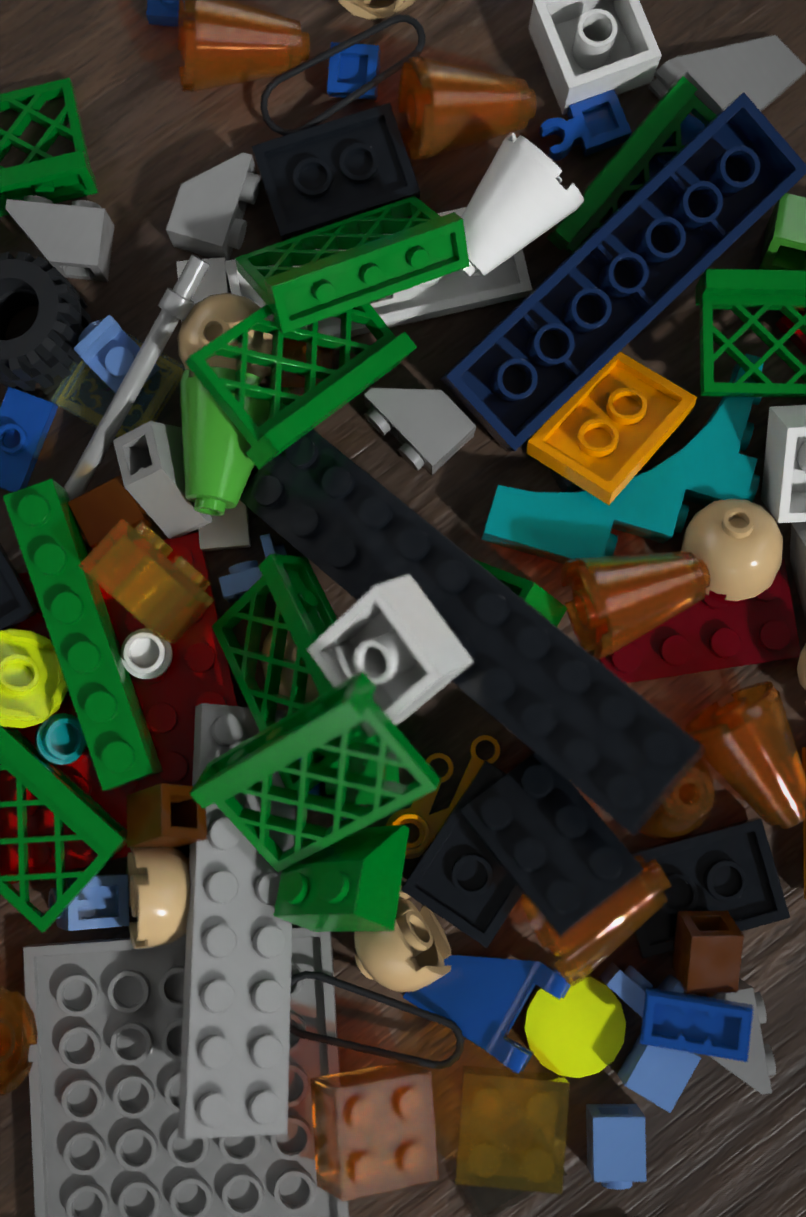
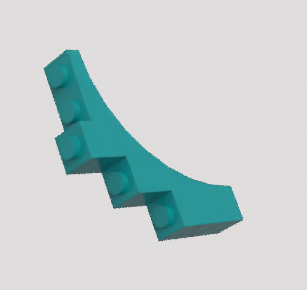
[481,353,764,573]

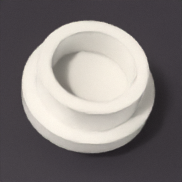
[121,628,173,679]

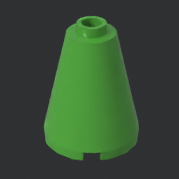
[180,366,269,516]

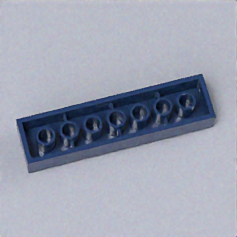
[440,92,806,452]

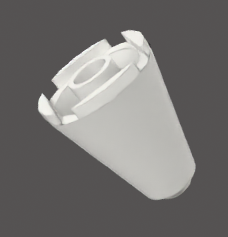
[460,132,584,277]

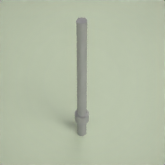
[64,254,210,501]

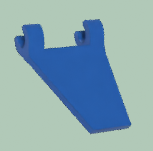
[403,955,574,1074]

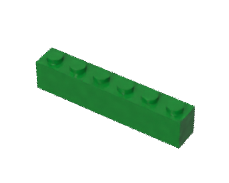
[3,479,163,791]

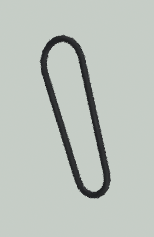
[260,14,426,136]
[290,971,464,1069]

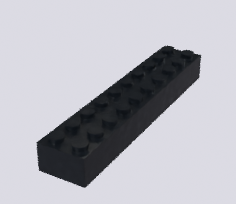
[239,429,705,836]

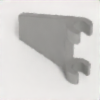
[648,35,806,115]

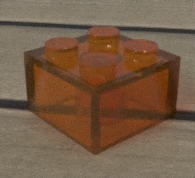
[310,1062,439,1201]

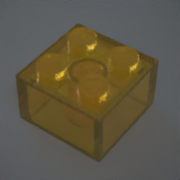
[79,519,214,644]
[455,1065,570,1194]

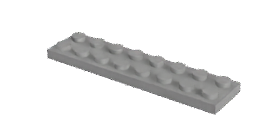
[178,703,295,1139]

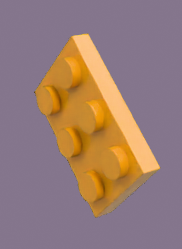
[526,352,697,505]

